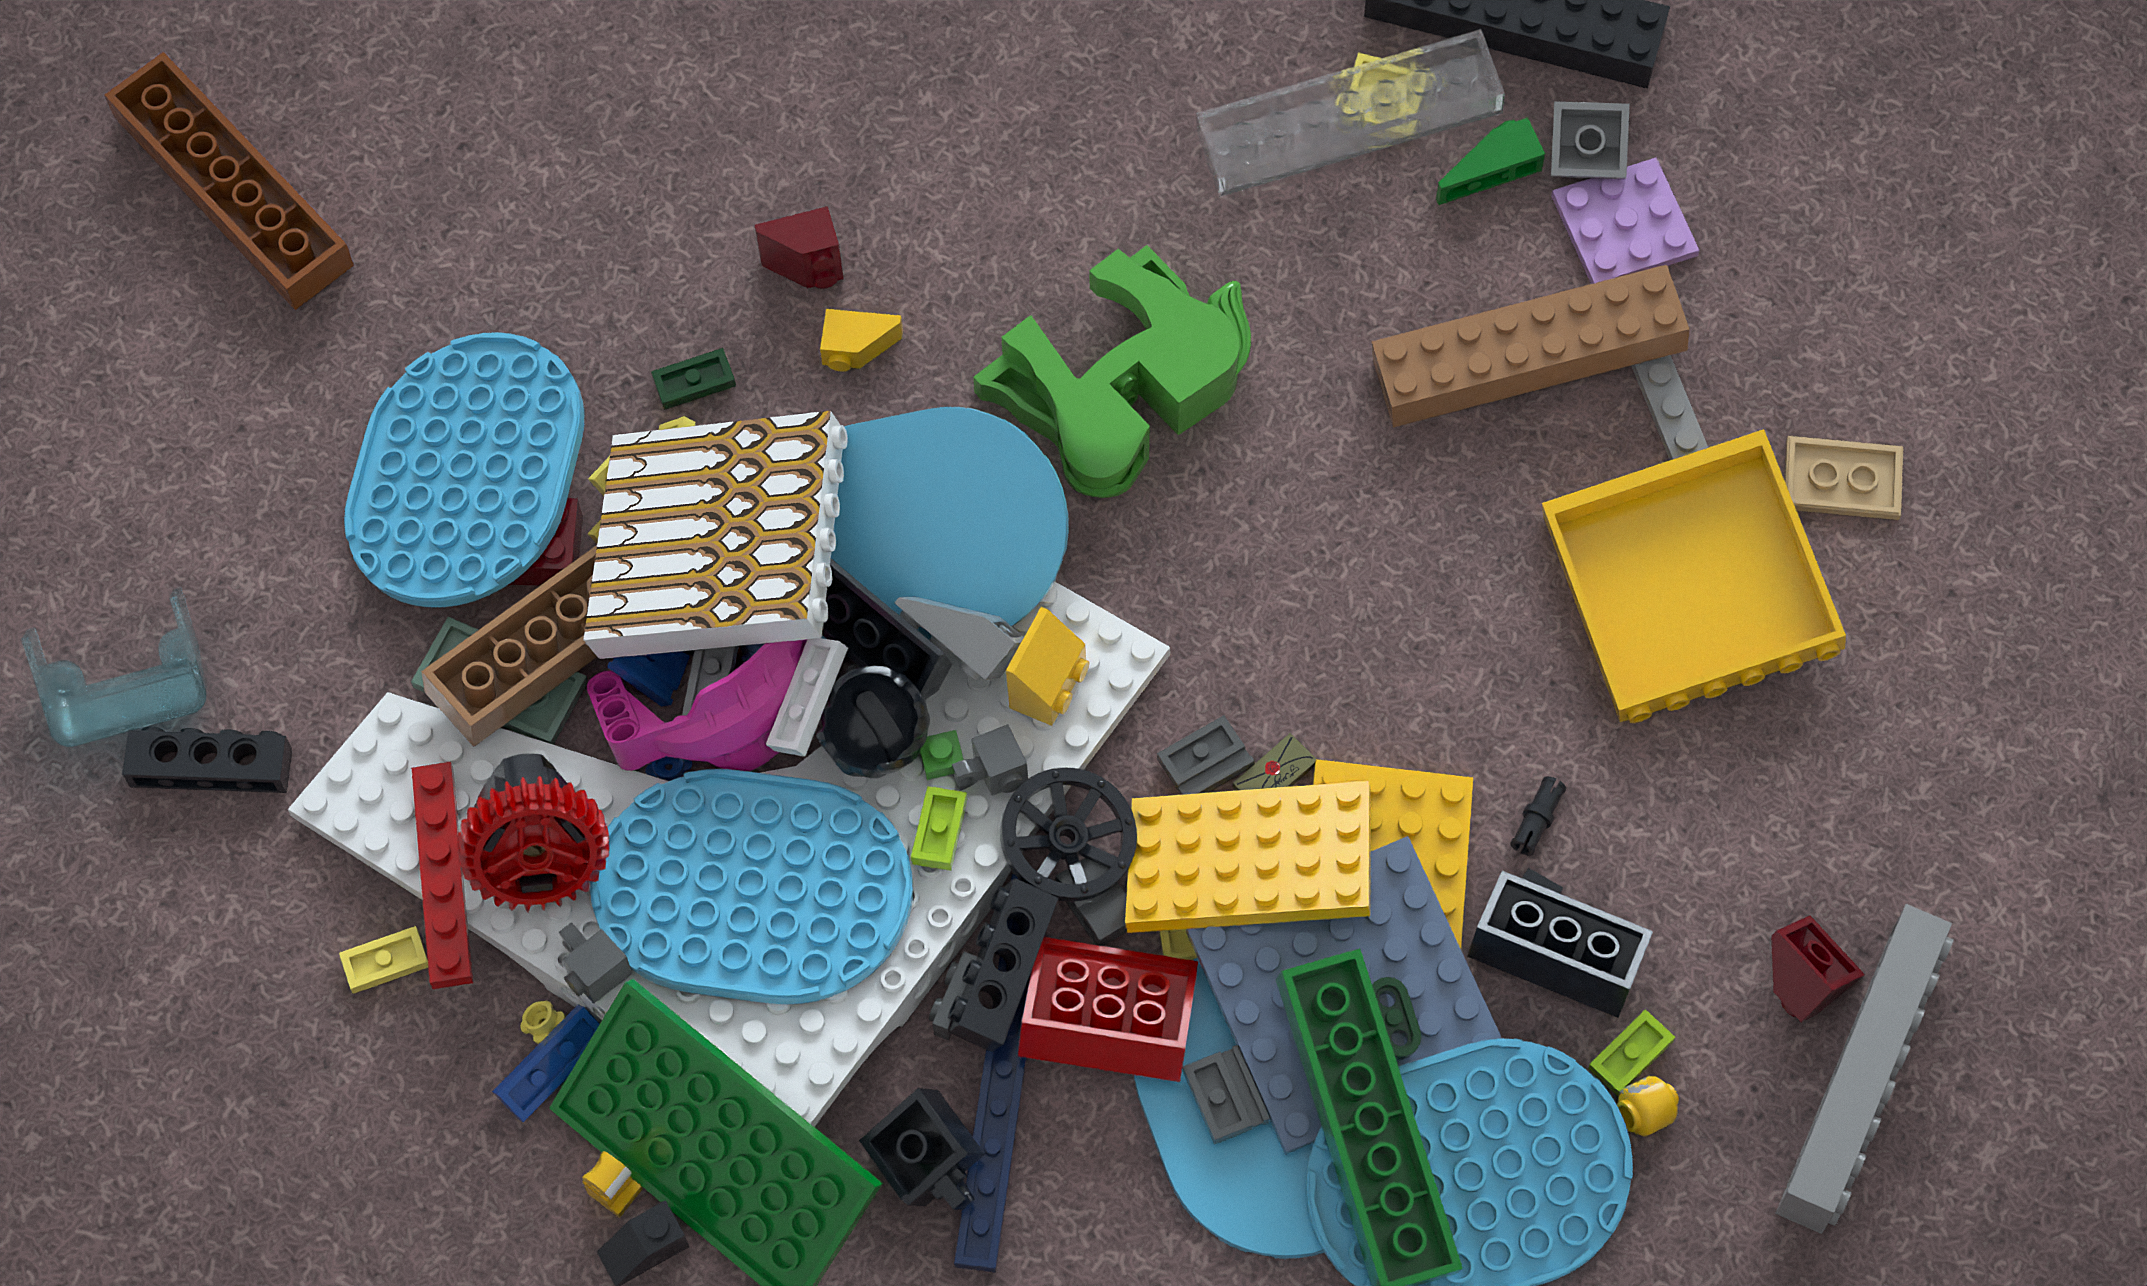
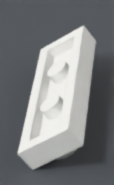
[766,638,848,756]

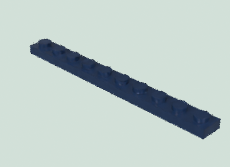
[954,874,1052,1273]

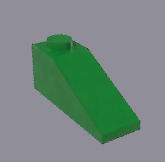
[1436,118,1545,205]

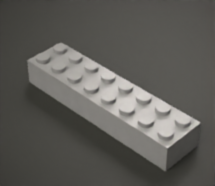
[1775,904,1954,1234]

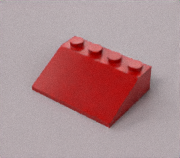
[1018,937,1198,1082]

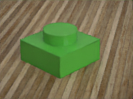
[920,730,964,780]

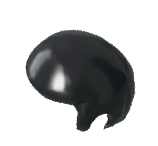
[816,666,930,779]

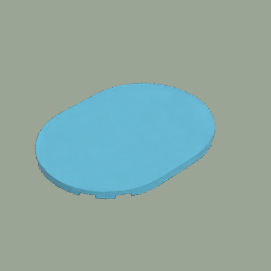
[344,333,585,607]
[821,407,1069,640]
[590,769,913,1005]
[1134,958,1324,1259]
[1306,1039,1633,1286]

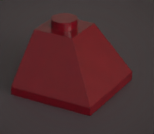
[1771,915,1865,1023]

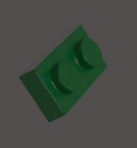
[651,348,736,410]

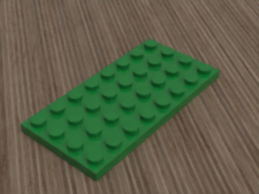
[549,979,883,1286]

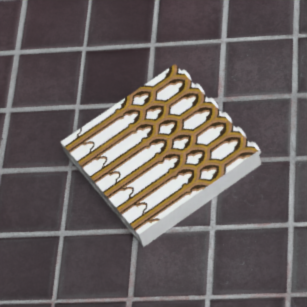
[584,411,848,659]

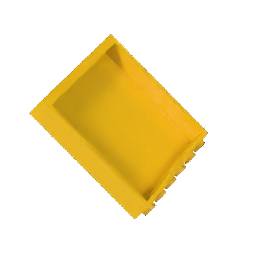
[1542,429,1846,723]

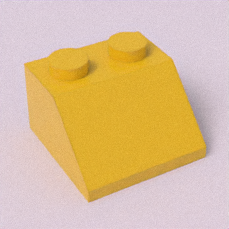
[1006,607,1090,726]

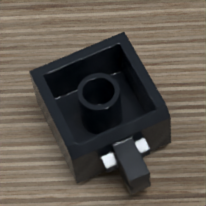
[859,1088,985,1210]

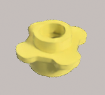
[520,1001,566,1044]

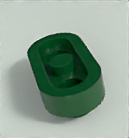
[1372,977,1421,1060]

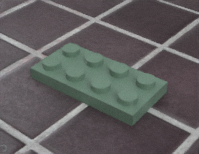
[411,617,588,745]

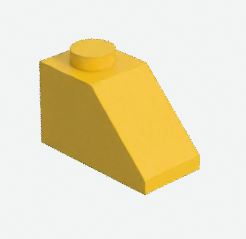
[820,309,903,372]

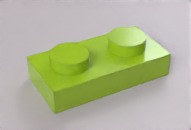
[911,786,968,871]
[1588,1009,1675,1096]

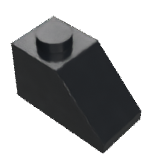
[597,1200,689,1286]

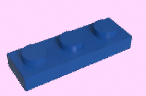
[492,1004,600,1122]

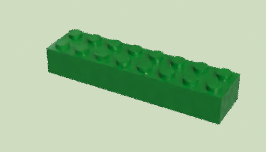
[1276,948,1463,1286]

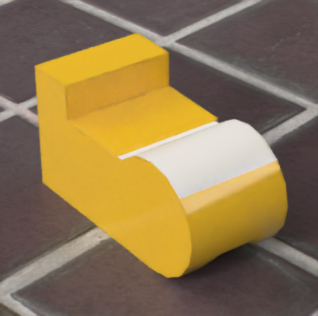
[582,1151,643,1218]

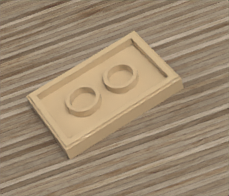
[1784,436,1903,520]

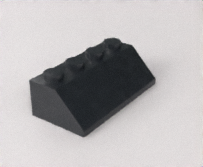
[822,558,952,700]
[1467,871,1653,1018]

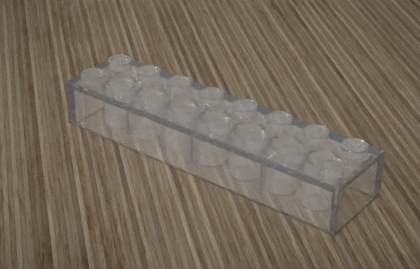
[1196,29,1505,197]

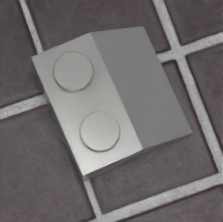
[1551,101,1630,179]

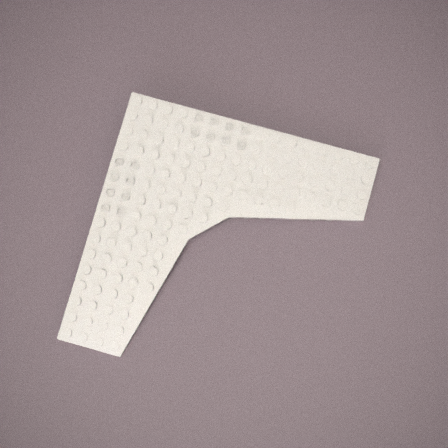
[288,582,1170,1127]

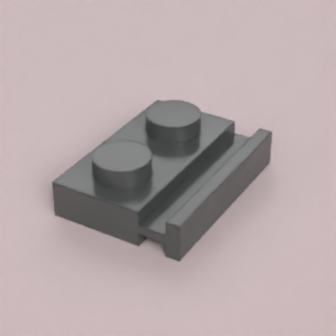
[1157,715,1255,795]
[1182,1045,1270,1145]

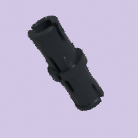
[1510,776,1566,856]

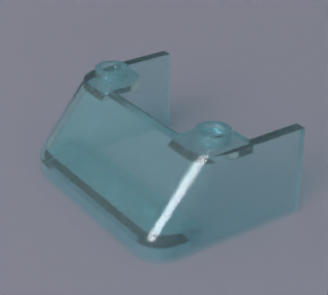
[21,587,207,747]

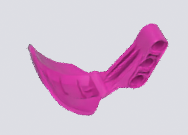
[587,639,808,772]

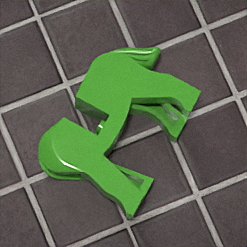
[973,245,1251,498]

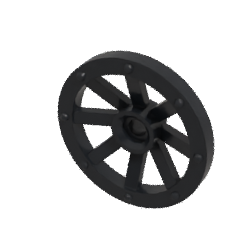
[1000,767,1137,902]

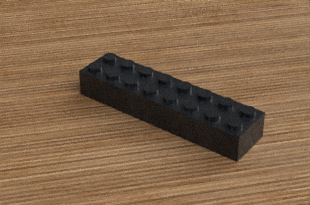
[1364,0,1670,89]

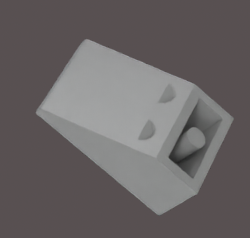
[895,597,1024,680]

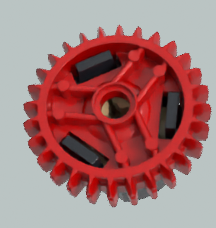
[457,754,610,912]

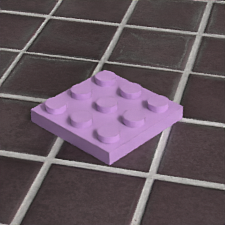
[1551,158,1699,284]

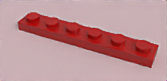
[411,762,473,990]

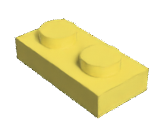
[339,926,428,994]

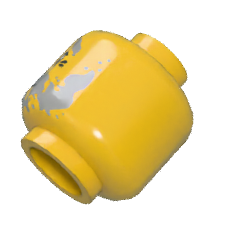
[1616,1076,1679,1137]

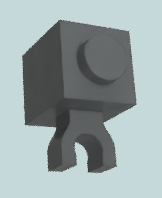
[952,724,1028,796]
[559,922,632,1004]

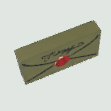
[1232,733,1316,791]

